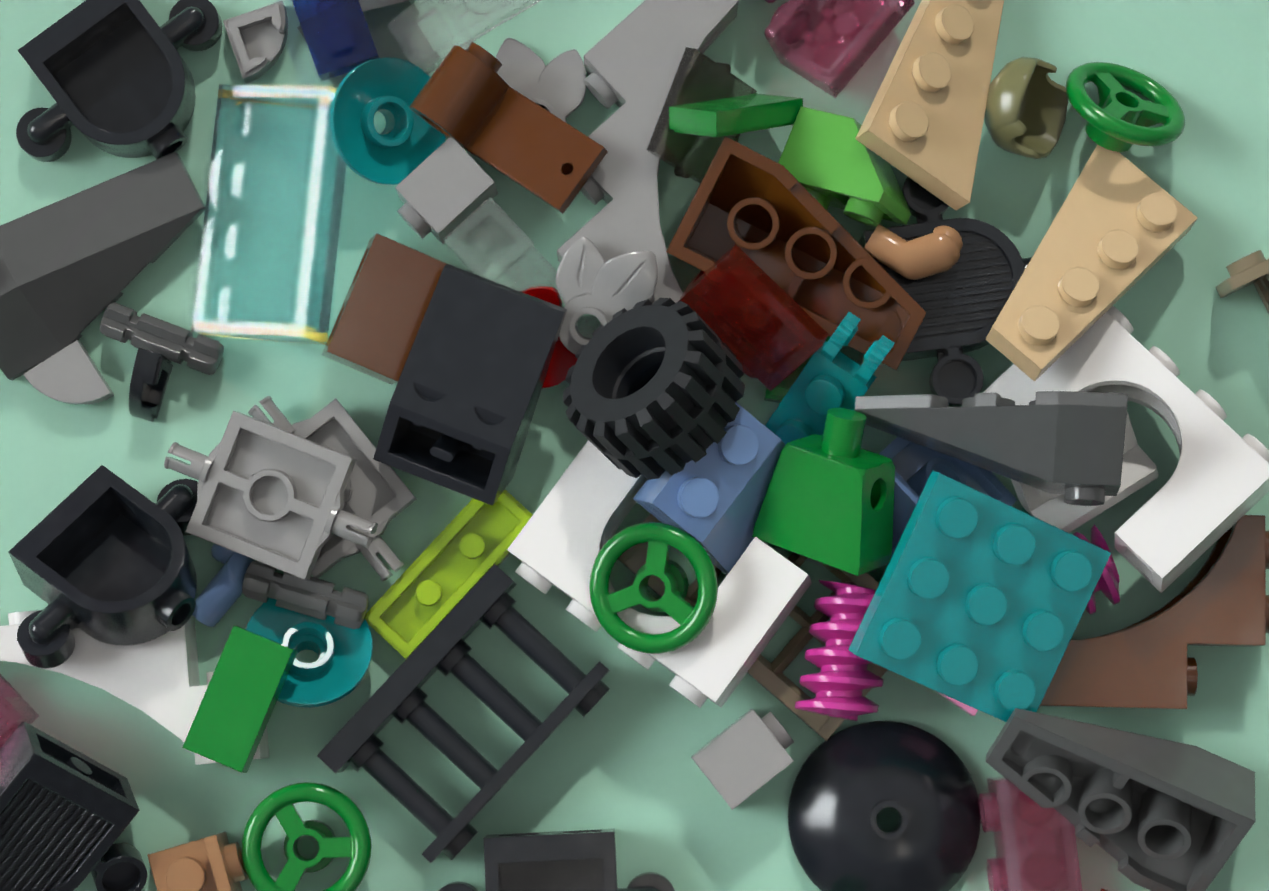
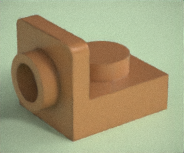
[147,831,248,891]

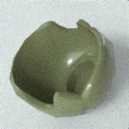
[984,57,1068,159]

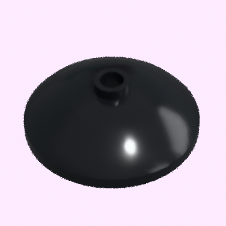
[788,721,981,891]

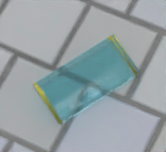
[191,84,347,345]

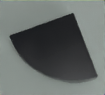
[129,348,173,422]

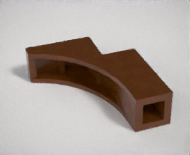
[1040,515,1269,709]

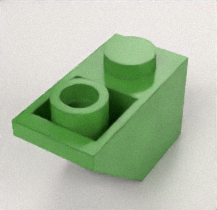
[778,107,911,227]

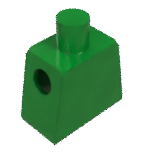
[752,408,895,576]

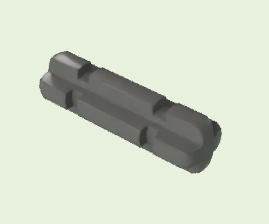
[100,303,224,375]
[242,560,369,629]

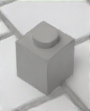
[395,136,498,244]
[691,709,794,810]

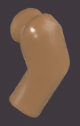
[864,224,963,280]

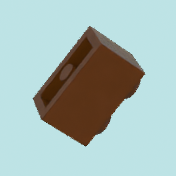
[321,233,447,384]

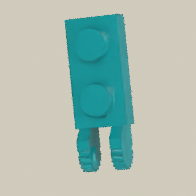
[765,311,895,445]

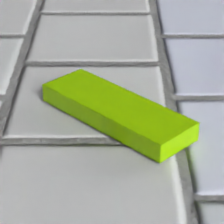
[365,490,533,659]

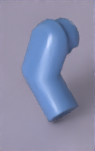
[192,543,255,627]

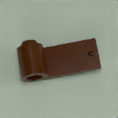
[409,42,608,214]

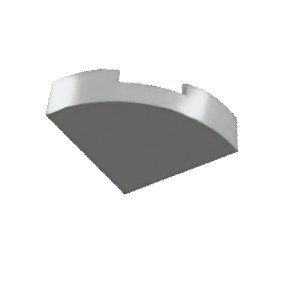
[223,1,288,84]
[23,340,114,404]

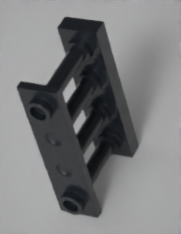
[317,564,610,863]

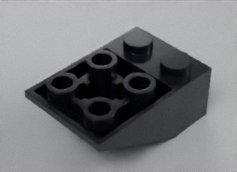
[373,264,567,506]

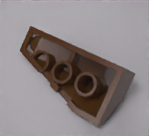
[666,136,926,370]

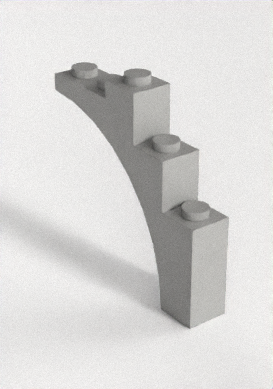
[557,0,739,304]

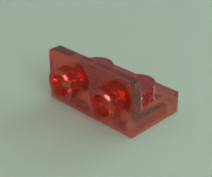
[678,244,828,391]

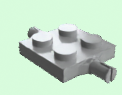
[248,396,417,582]
[164,411,378,580]

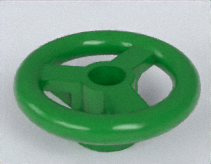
[1066,62,1185,152]
[589,522,718,654]
[242,782,372,891]

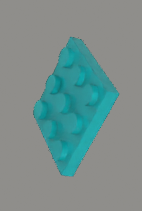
[848,470,1111,722]

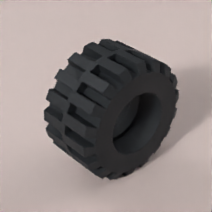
[563,298,745,479]

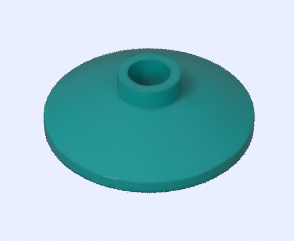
[330,57,446,185]
[246,598,373,708]

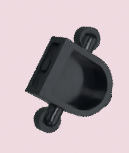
[16,0,223,162]
[859,176,1032,407]
[8,465,198,669]
[0,721,147,891]
[439,828,675,891]

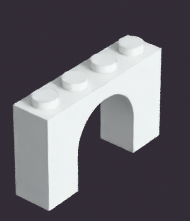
[983,306,1269,593]
[507,440,812,708]

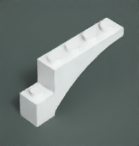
[0,610,269,765]

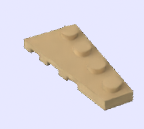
[855,0,1004,211]
[986,144,1198,382]

